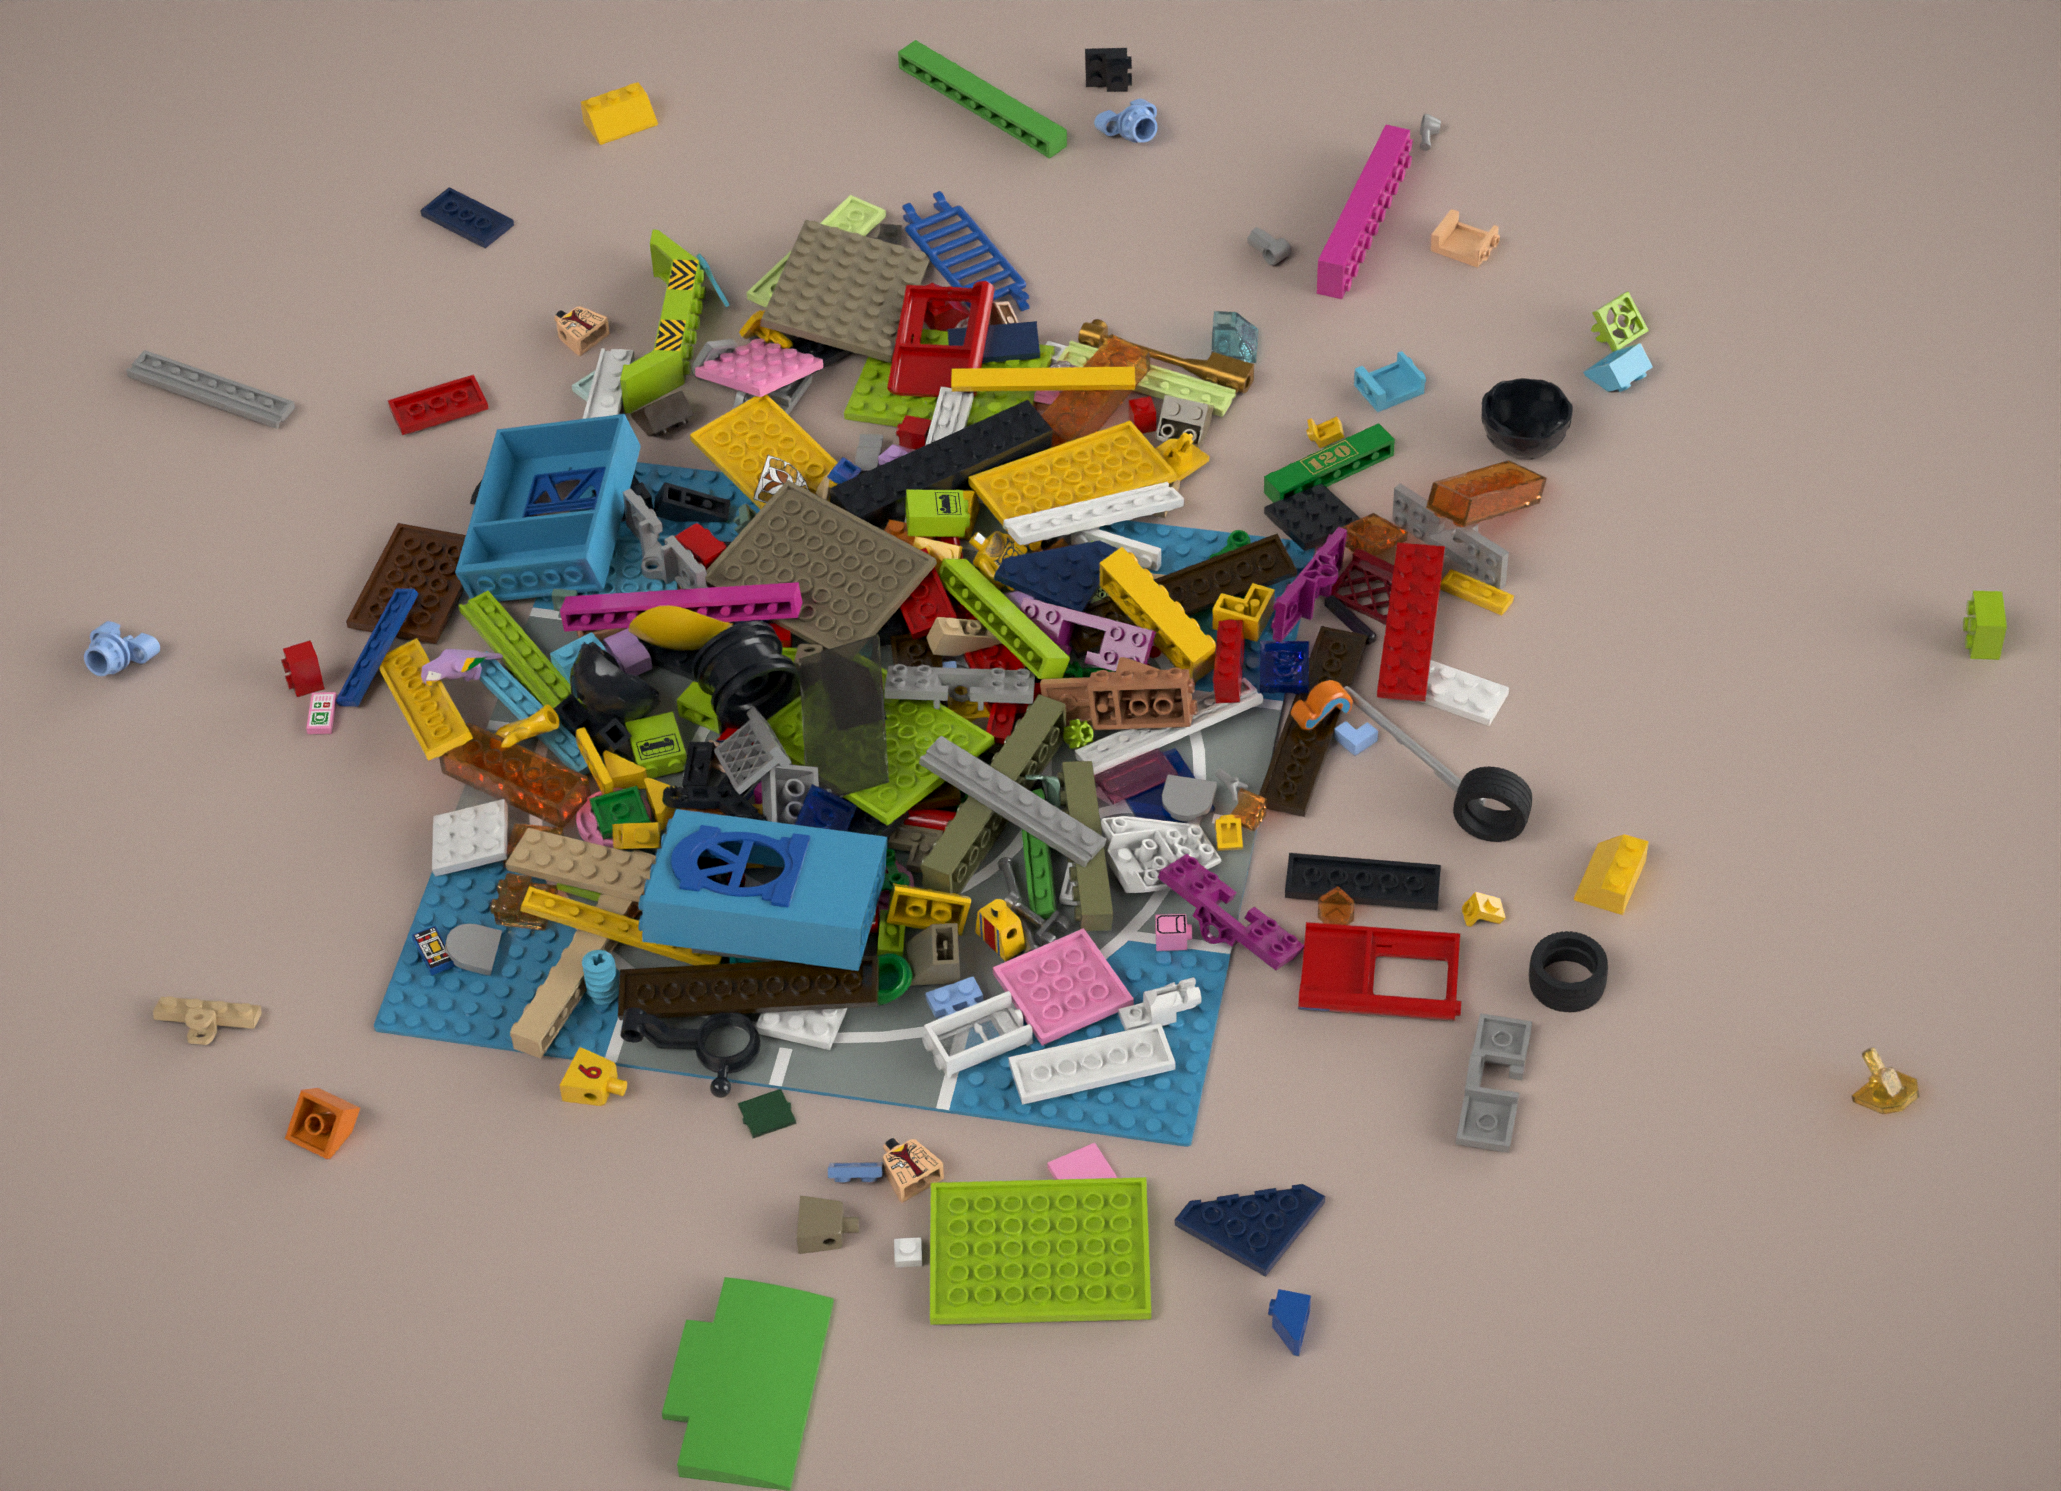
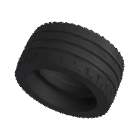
[1453,766,1533,842]
[1529,931,1608,1013]

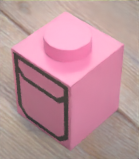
[1155,914,1192,951]

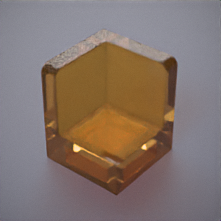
[1230,788,1267,832]
[1318,886,1355,925]

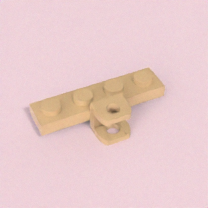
[153,996,262,1045]

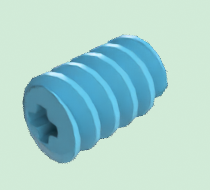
[582,950,619,1005]

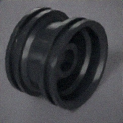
[691,621,803,729]

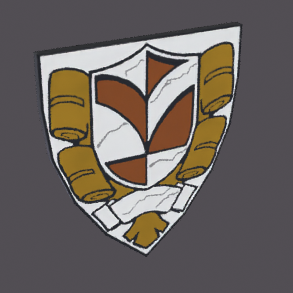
[753,455,810,503]

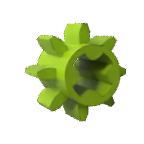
[1063,719,1093,749]

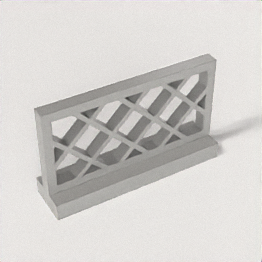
[714,707,792,795]

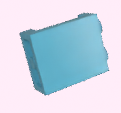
[1354,351,1426,412]

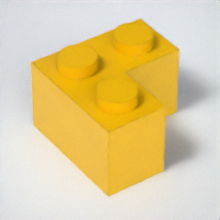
[1212,583,1275,642]

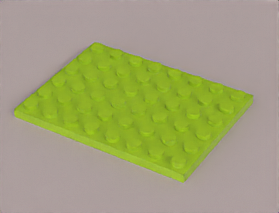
[844,329,1055,427]
[767,654,995,826]
[930,1177,1151,1325]

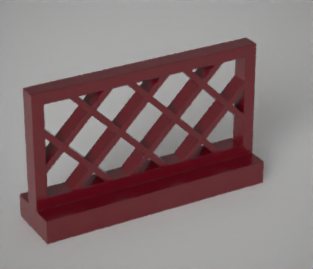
[1331,548,1394,625]

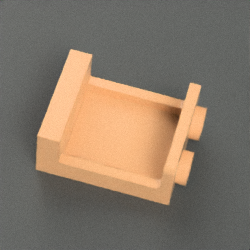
[1431,209,1500,268]

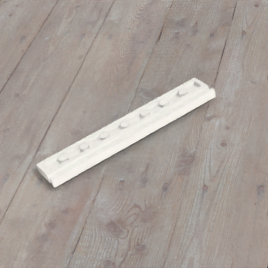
[570,348,634,481]
[905,387,974,523]
[1003,482,1184,545]
[1075,678,1264,776]

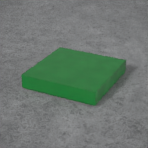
[589,786,651,840]

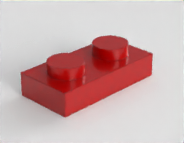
[986,702,1018,744]

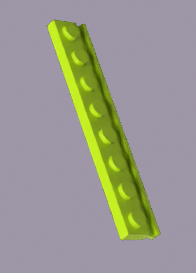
[459,590,587,722]

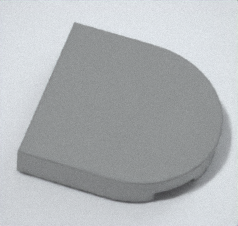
[691,339,737,380]
[1162,775,1217,821]
[445,924,502,976]

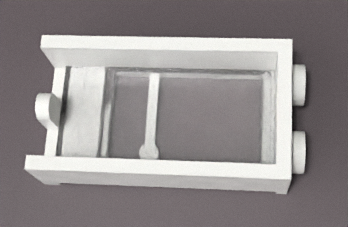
[922,991,1033,1078]

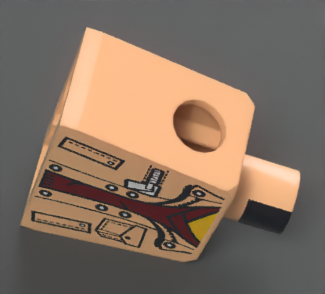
[554,306,610,356]
[882,1138,944,1203]

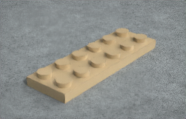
[505,828,656,902]

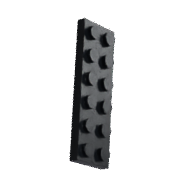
[1285,853,1441,910]

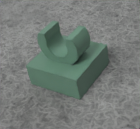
[734,504,757,534]
[552,589,578,618]

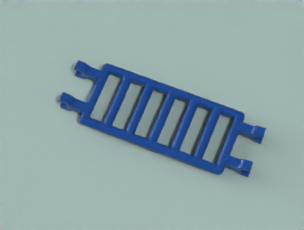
[902,191,1030,311]

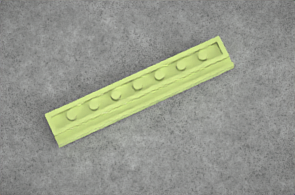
[1057,341,1236,417]

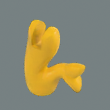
[491,704,559,750]

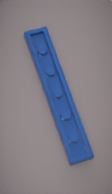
[336,588,418,707]

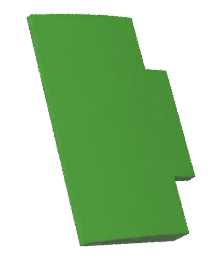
[662,1277,834,1491]

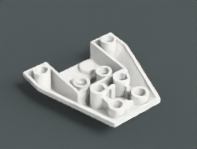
[1101,816,1221,893]

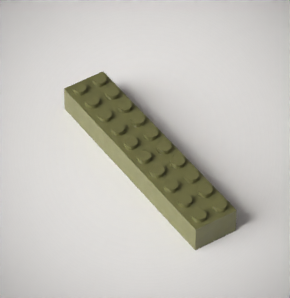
[920,695,1066,895]

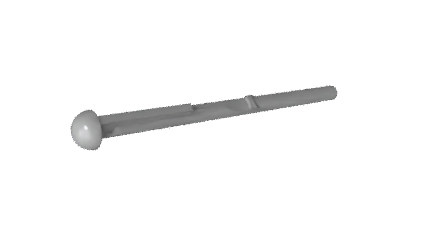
[1344,686,1486,805]

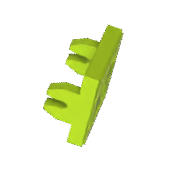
[1591,291,1649,352]

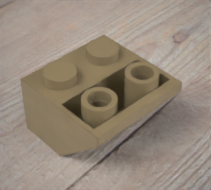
[1155,395,1214,449]
[907,923,960,986]

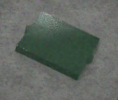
[738,1089,796,1139]

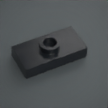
[682,742,716,788]

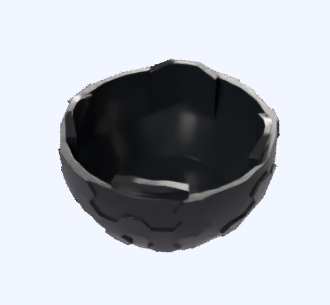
[1481,378,1573,459]
[570,642,661,725]

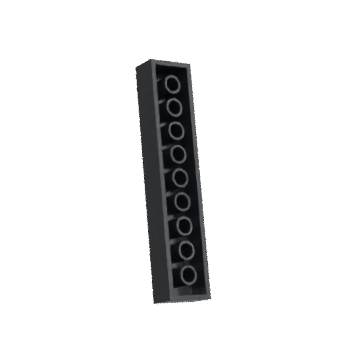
[830,400,1053,527]

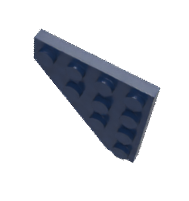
[994,540,1118,613]
[1175,1184,1325,1277]

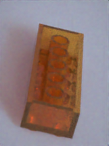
[1041,334,1151,448]
[1426,460,1547,527]
[439,722,591,829]

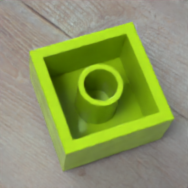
[1963,590,2007,660]

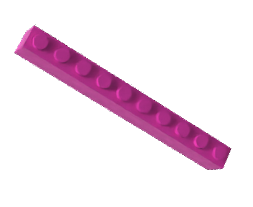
[560,582,802,632]

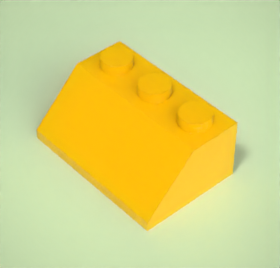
[580,82,658,145]
[1574,834,1649,915]
[886,883,971,936]

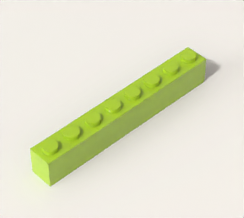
[938,559,1070,679]

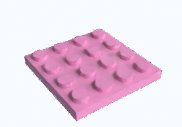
[695,339,823,397]
[993,928,1134,1046]

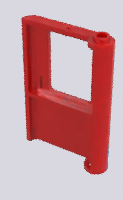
[887,281,995,398]
[1298,922,1462,1021]

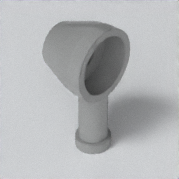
[1420,114,1441,151]

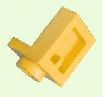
[1214,815,1243,851]

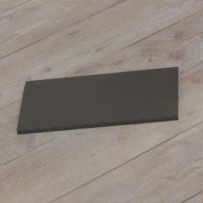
[799,635,889,803]

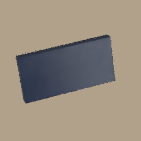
[420,187,514,249]
[947,321,1040,363]

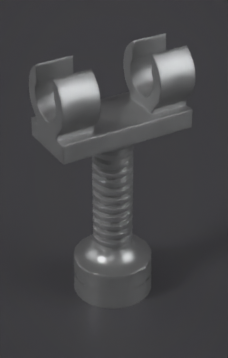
[1004,891,1072,946]

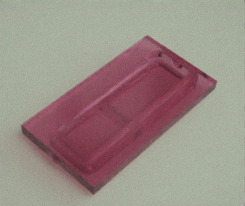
[1094,748,1178,805]

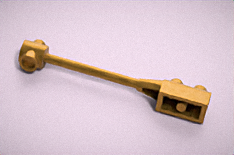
[1078,319,1254,393]

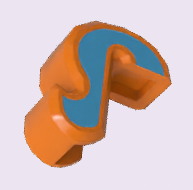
[1291,680,1353,730]

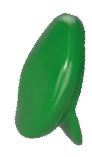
[878,953,913,1006]

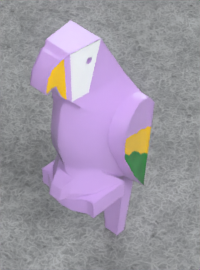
[421,649,503,687]

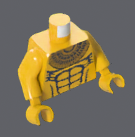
[969,531,1043,590]

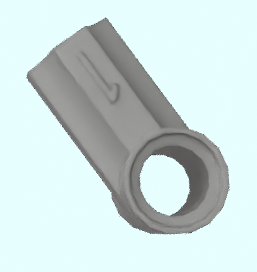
[1247,227,1292,265]

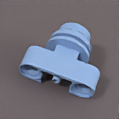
[1094,98,1158,143]
[84,621,160,676]

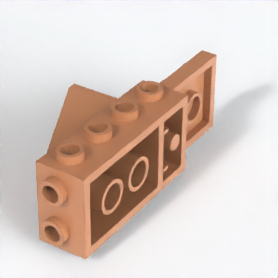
[1040,657,1197,730]

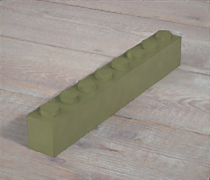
[1057,761,1113,931]

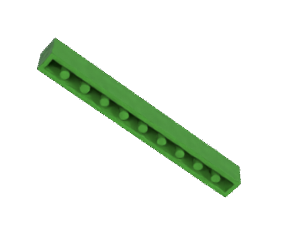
[898,40,1067,159]

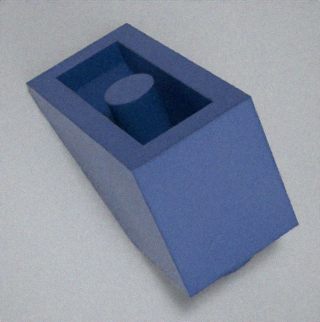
[1268,1289,1311,1356]

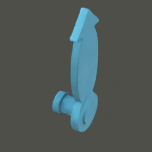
[696,253,730,307]

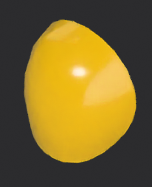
[628,605,733,651]

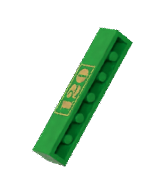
[1264,423,1395,503]

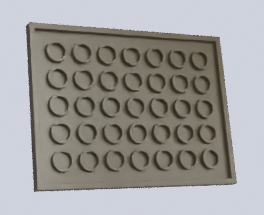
[760,219,930,362]
[705,480,937,661]

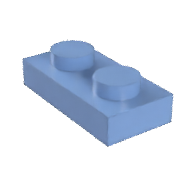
[828,1162,883,1182]

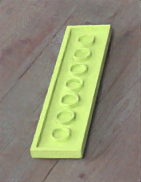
[746,195,886,308]

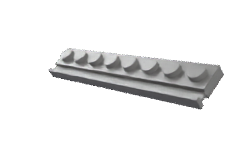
[126,350,295,429]
[919,736,1106,868]

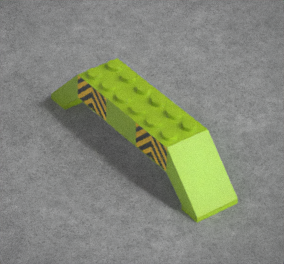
[620,229,706,413]

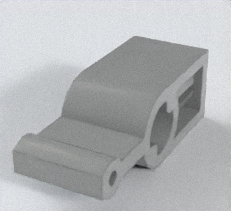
[855,434,883,475]

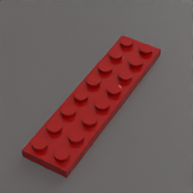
[1377,542,1445,702]

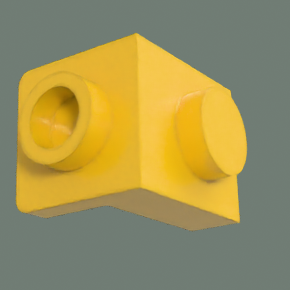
[1306,416,1345,448]
[1462,892,1505,927]

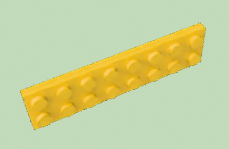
[379,638,473,761]

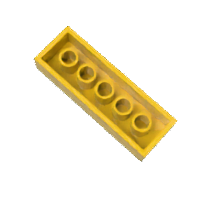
[1100,547,1216,683]

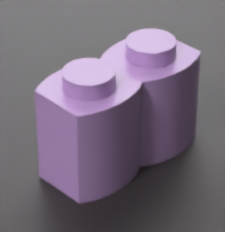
[603,628,653,676]

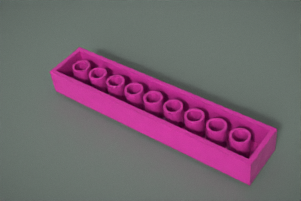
[1317,124,1413,299]

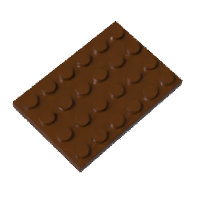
[346,523,466,644]

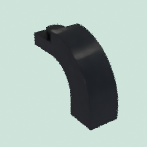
[554,694,632,756]

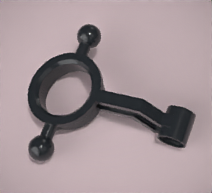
[620,1008,761,1098]

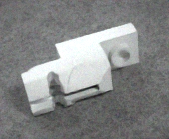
[1119,977,1201,1031]

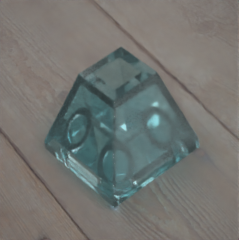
[1211,311,1258,363]

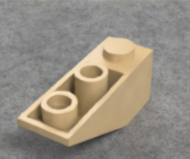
[926,617,1002,656]

